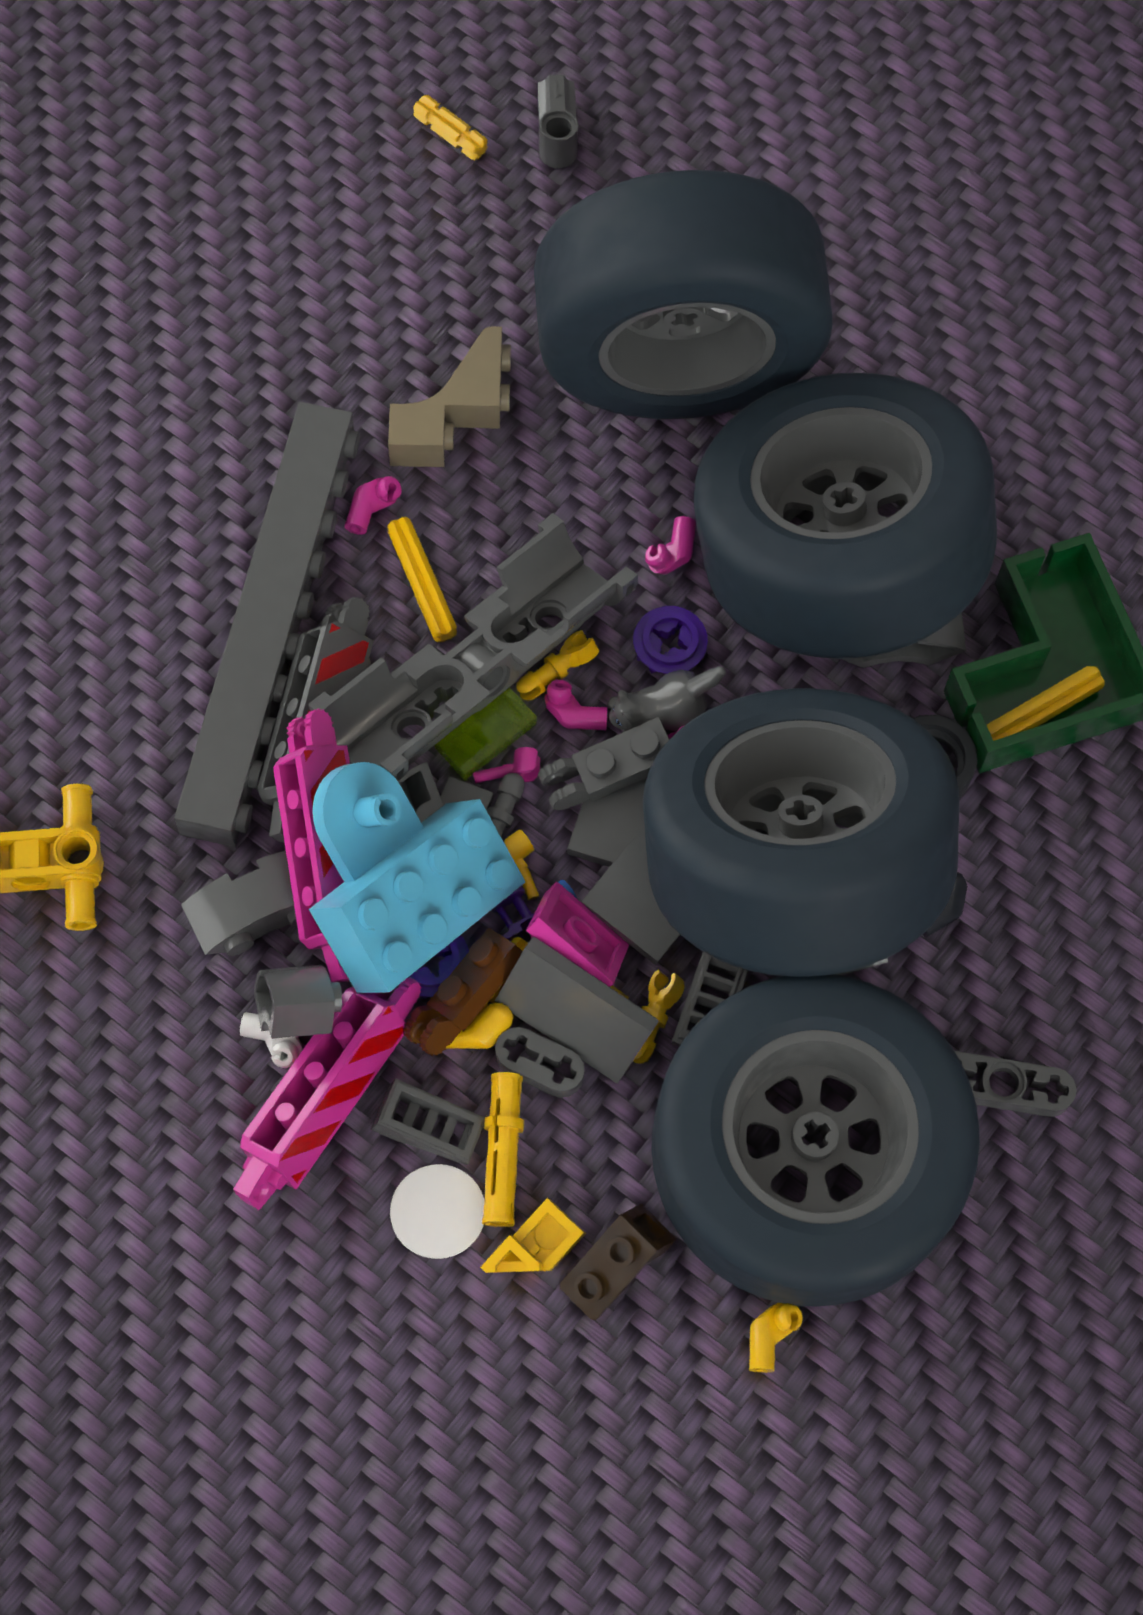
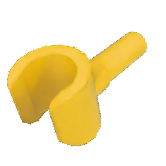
[504,830,539,900]

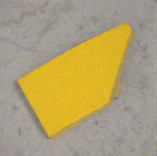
[480,1198,586,1273]

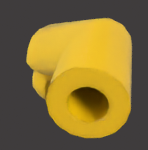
[446,1002,513,1049]
[749,1303,803,1373]

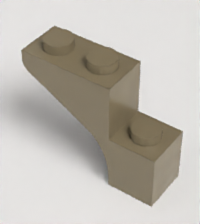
[388,326,511,467]

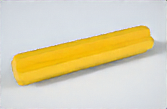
[387,517,457,642]
[987,666,1105,741]

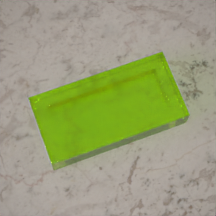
[434,687,537,780]

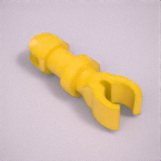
[516,630,599,701]
[633,969,685,1064]

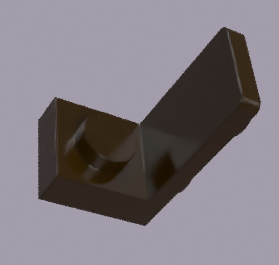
[560,1204,677,1320]

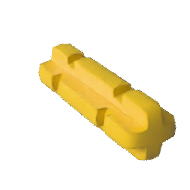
[413,95,488,160]

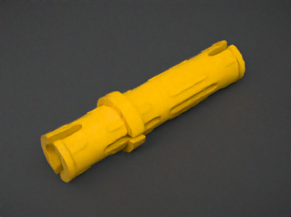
[482,1072,524,1227]

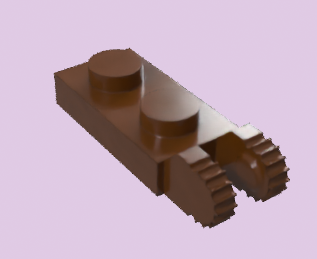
[403,927,523,1056]

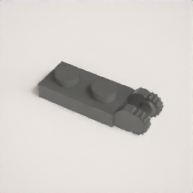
[538,717,669,811]

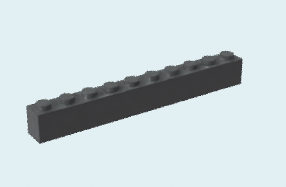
[174,401,360,847]

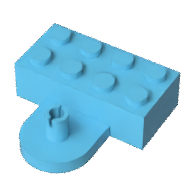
[309,762,525,993]

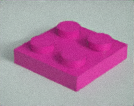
[526,881,629,987]

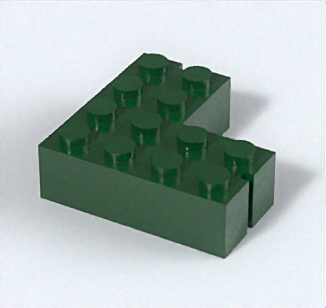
[944,532,1143,773]

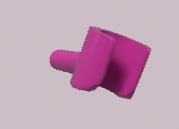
[473,747,540,783]

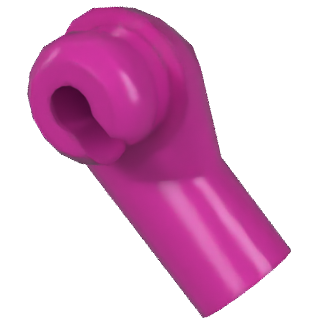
[344,476,402,535]
[645,516,696,574]
[544,680,607,730]

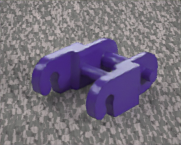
[490,887,534,941]

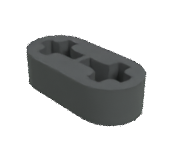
[495,1027,584,1098]

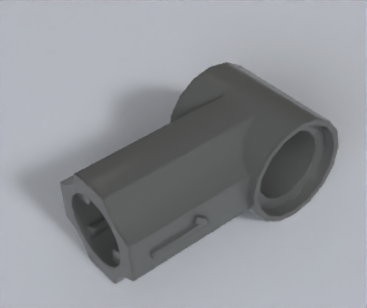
[537,75,578,168]

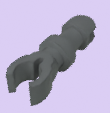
[487,773,525,838]

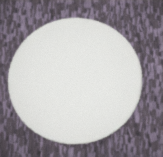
[390,1164,484,1259]

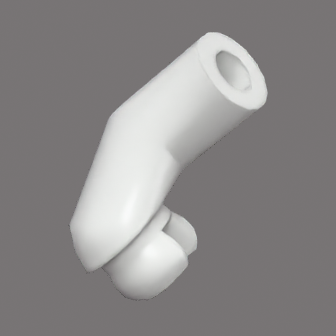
[240,1012,302,1068]

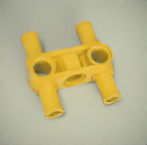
[0,784,104,931]

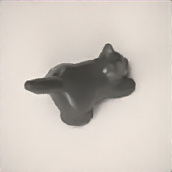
[607,666,726,733]

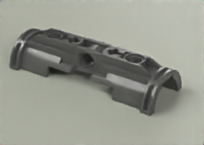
[308,513,638,780]

